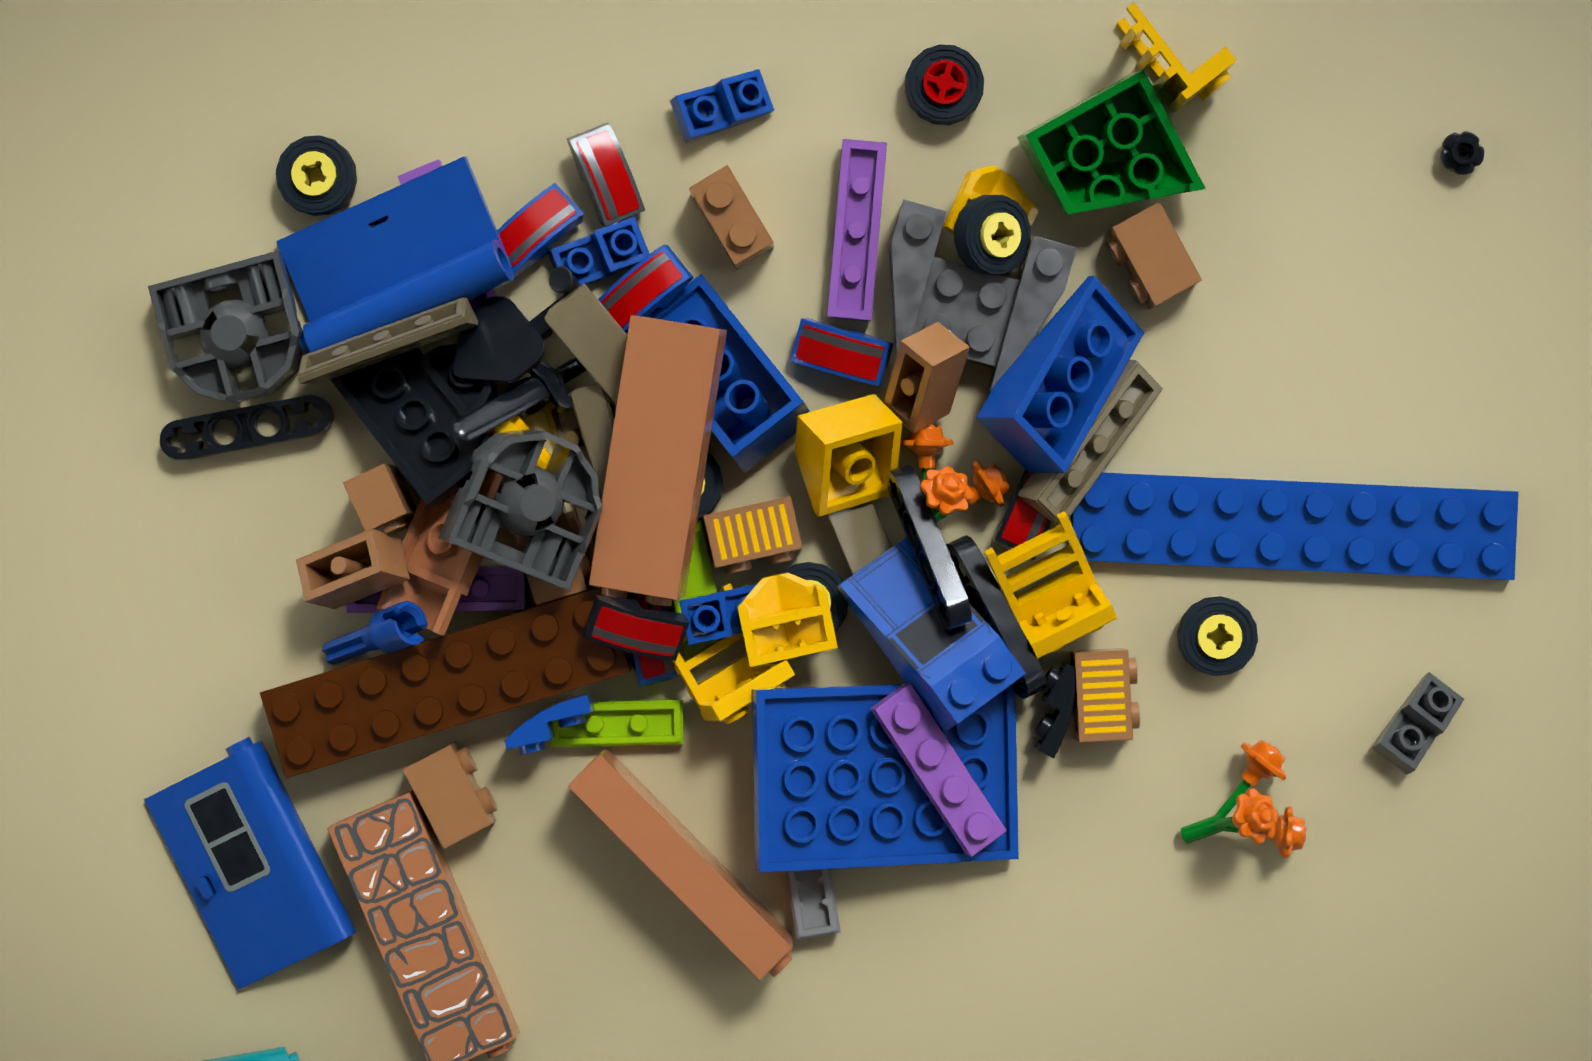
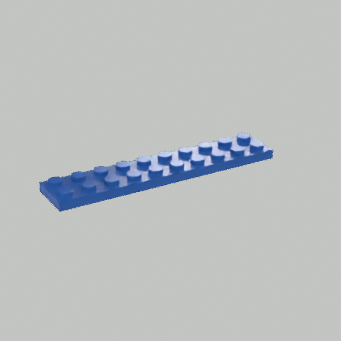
[1071,473,1519,580]

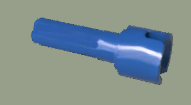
[322,601,428,665]

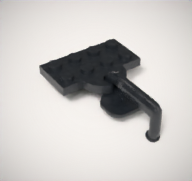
[330,266,580,511]

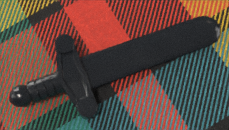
[452,357,587,442]

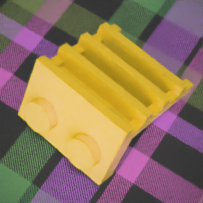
[1116,2,1237,113]
[984,511,1117,659]
[672,583,795,724]

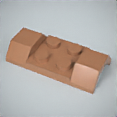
[376,470,504,636]

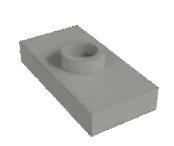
[785,869,841,940]

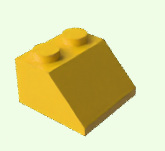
[795,394,903,517]

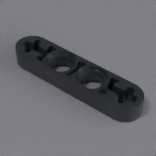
[160,395,334,460]
[886,465,972,630]
[946,535,1047,699]

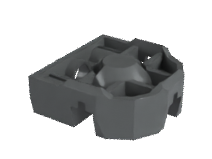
[148,251,303,404]
[438,430,602,591]

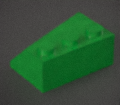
[1017,69,1206,215]

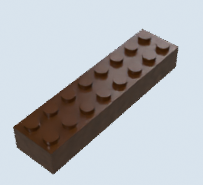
[260,587,633,778]

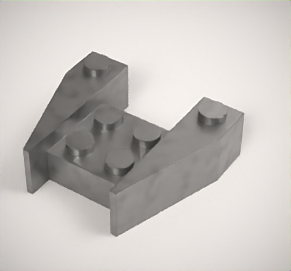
[889,199,1077,393]

